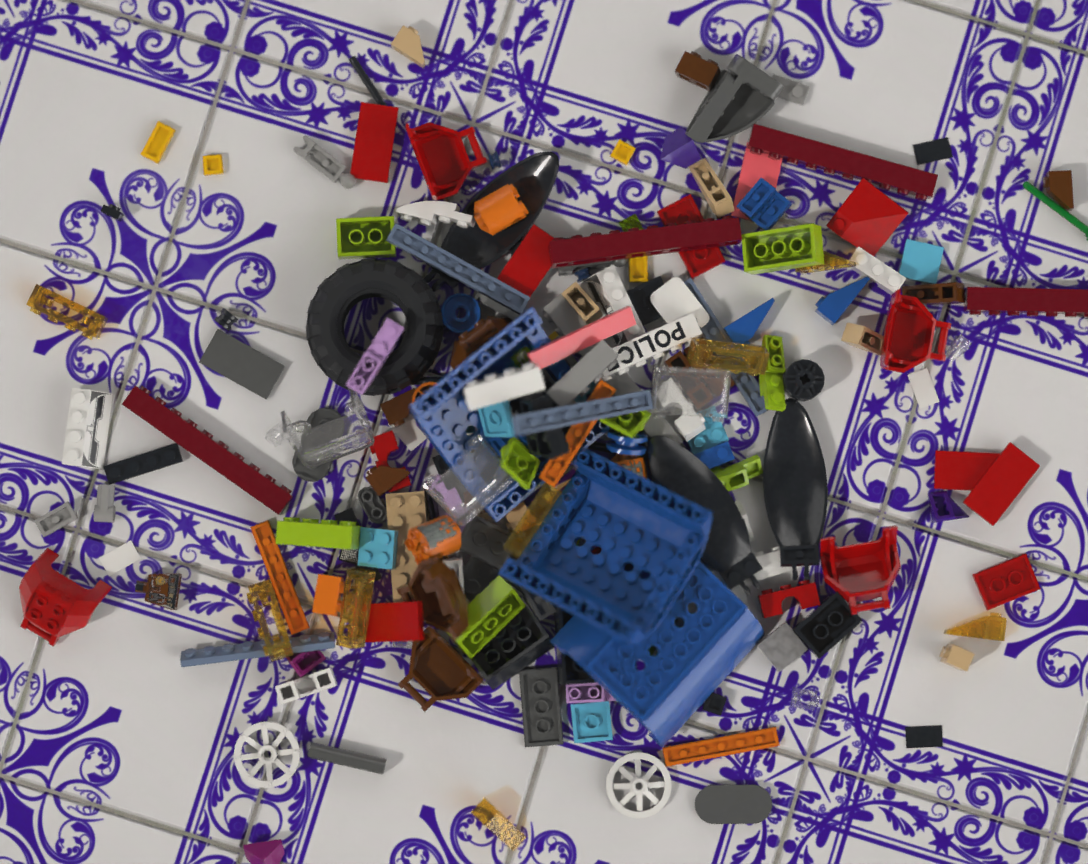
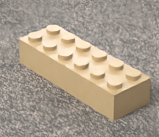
[385,491,427,603]

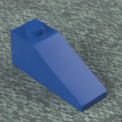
[815,277,870,325]
[723,298,775,349]

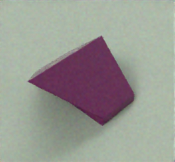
[284,650,326,678]
[243,839,285,864]

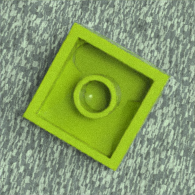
[599,410,651,438]
[500,436,541,490]

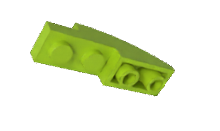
[759,335,786,412]
[710,454,763,491]

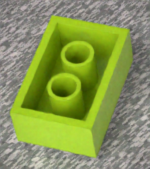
[336,216,396,260]

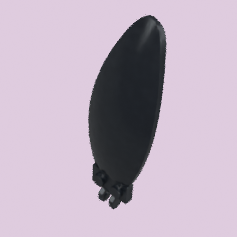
[424,152,559,292]
[763,398,828,580]
[647,435,763,596]

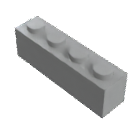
[546,339,619,407]

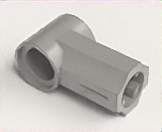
[94,484,116,523]

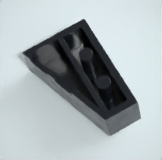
[519,392,571,459]

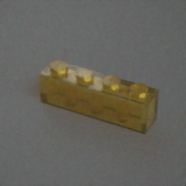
[502,482,562,559]

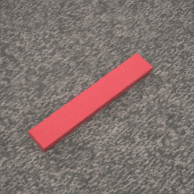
[527,306,636,370]

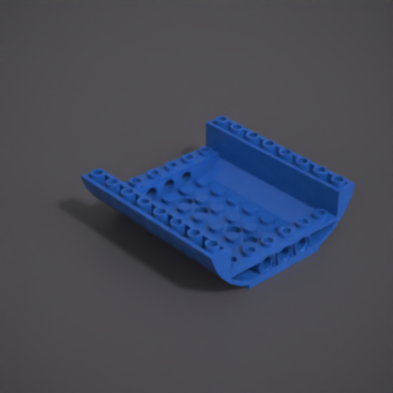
[409,307,611,522]
[498,446,712,644]
[550,561,765,748]

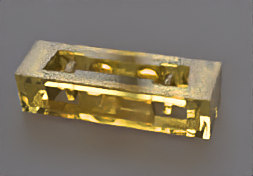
[26,284,108,340]
[687,338,769,376]
[336,568,376,649]
[246,579,294,662]

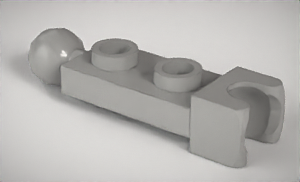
[294,135,356,189]

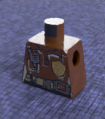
[135,573,182,610]

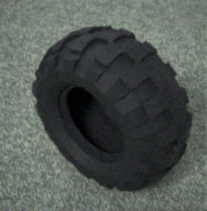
[306,258,444,396]

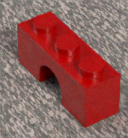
[369,430,412,493]
[757,579,821,618]

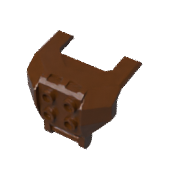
[450,316,513,370]
[397,556,469,641]
[398,626,483,712]

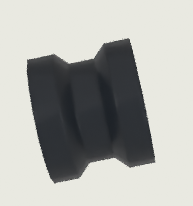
[214,308,238,331]

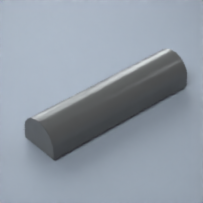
[308,742,387,774]

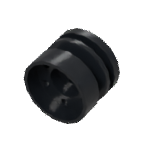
[783,359,825,402]

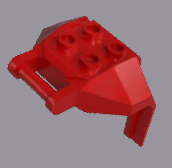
[405,122,488,201]
[880,289,951,373]
[820,526,901,615]
[19,548,113,647]

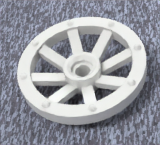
[234,721,300,788]
[606,752,672,818]

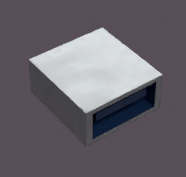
[757,622,808,672]

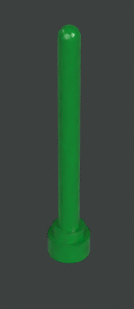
[1023,181,1088,241]

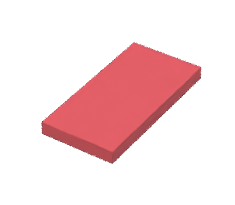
[731,142,783,221]

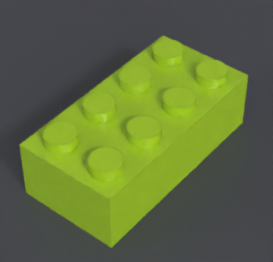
[742,223,824,275]
[276,517,362,549]
[446,576,526,659]

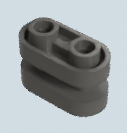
[358,487,387,524]

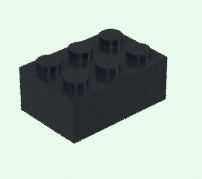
[792,591,863,659]

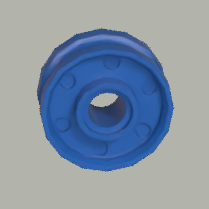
[441,293,481,334]
[606,429,648,455]

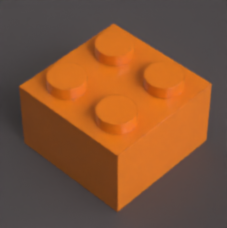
[312,574,347,616]

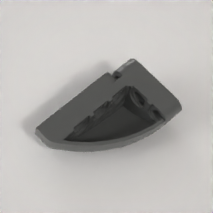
[685,54,785,143]

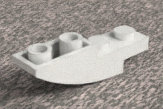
[396,201,476,228]

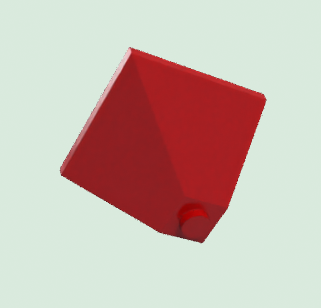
[826,177,909,256]

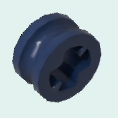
[488,151,501,170]
[574,267,593,283]

